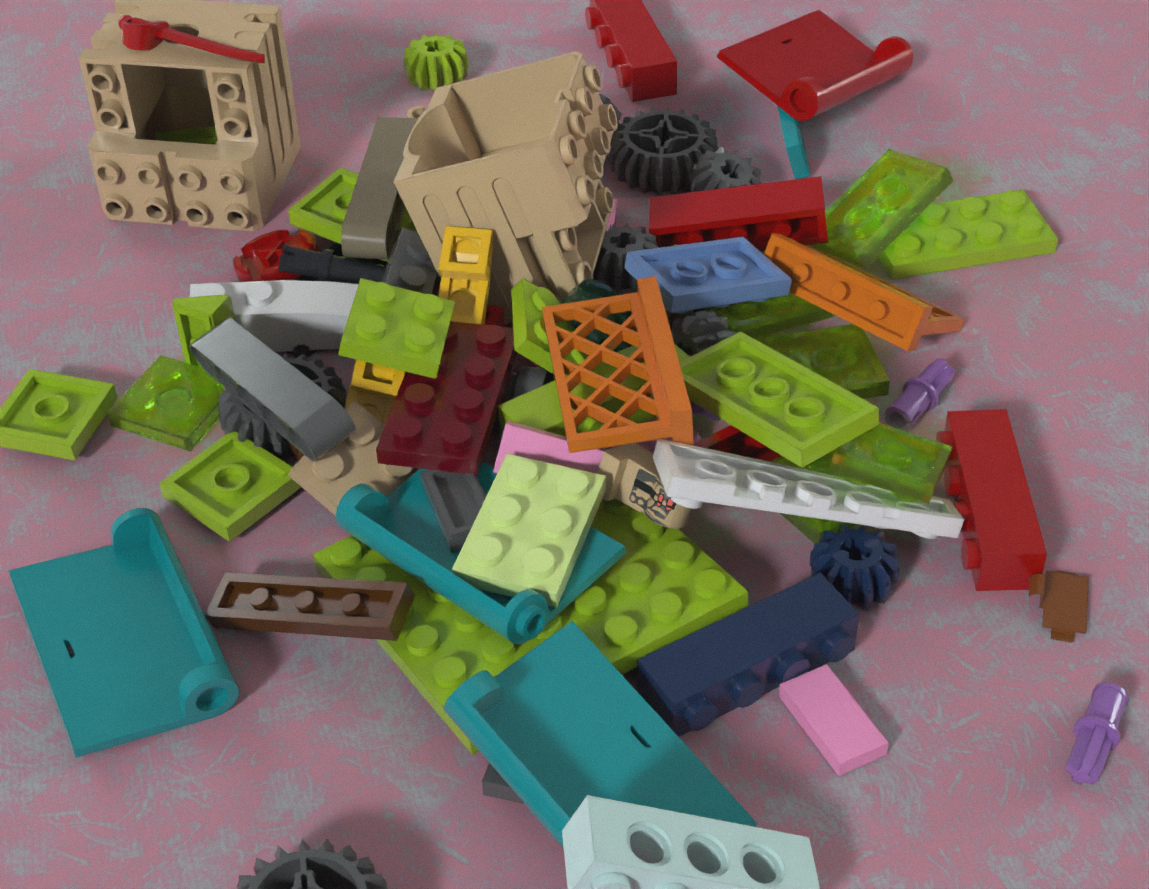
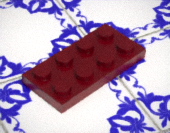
[376,321,517,475]

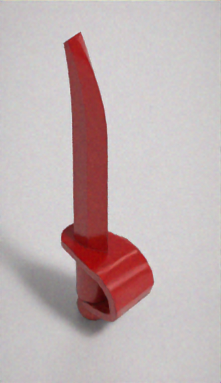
[118,15,265,64]

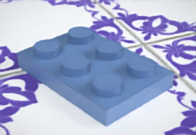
[624,237,792,314]

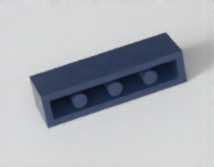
[638,572,859,737]

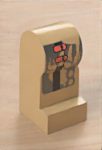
[597,443,692,529]

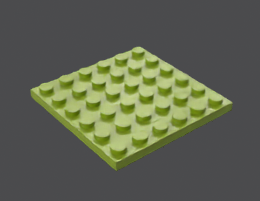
[313,498,749,755]

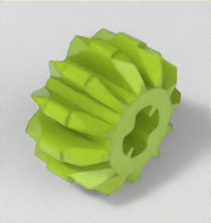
[403,33,469,91]

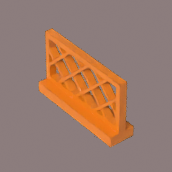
[764,234,965,351]
[542,276,694,453]

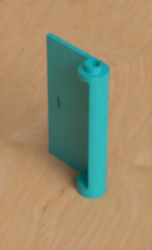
[336,461,626,644]
[8,508,239,758]
[443,621,757,849]

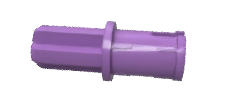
[884,358,955,433]
[1065,682,1129,785]

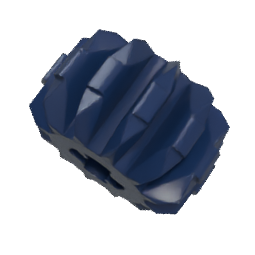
[809,523,900,611]

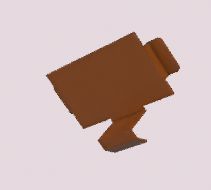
[1029,570,1089,643]

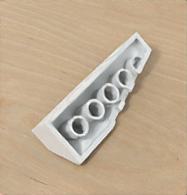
[190,280,358,352]

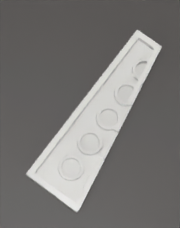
[653,439,964,539]

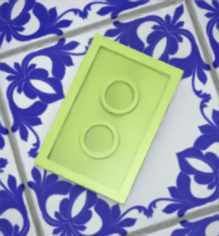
[452,454,606,608]

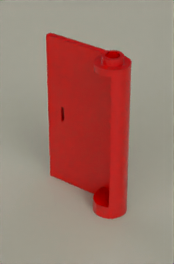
[717,10,913,121]

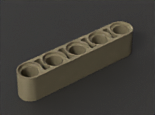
[341,117,418,260]

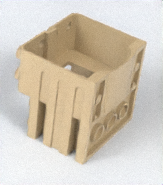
[78,0,301,232]
[393,51,617,324]

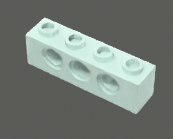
[562,795,820,889]

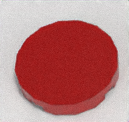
[233,229,319,282]

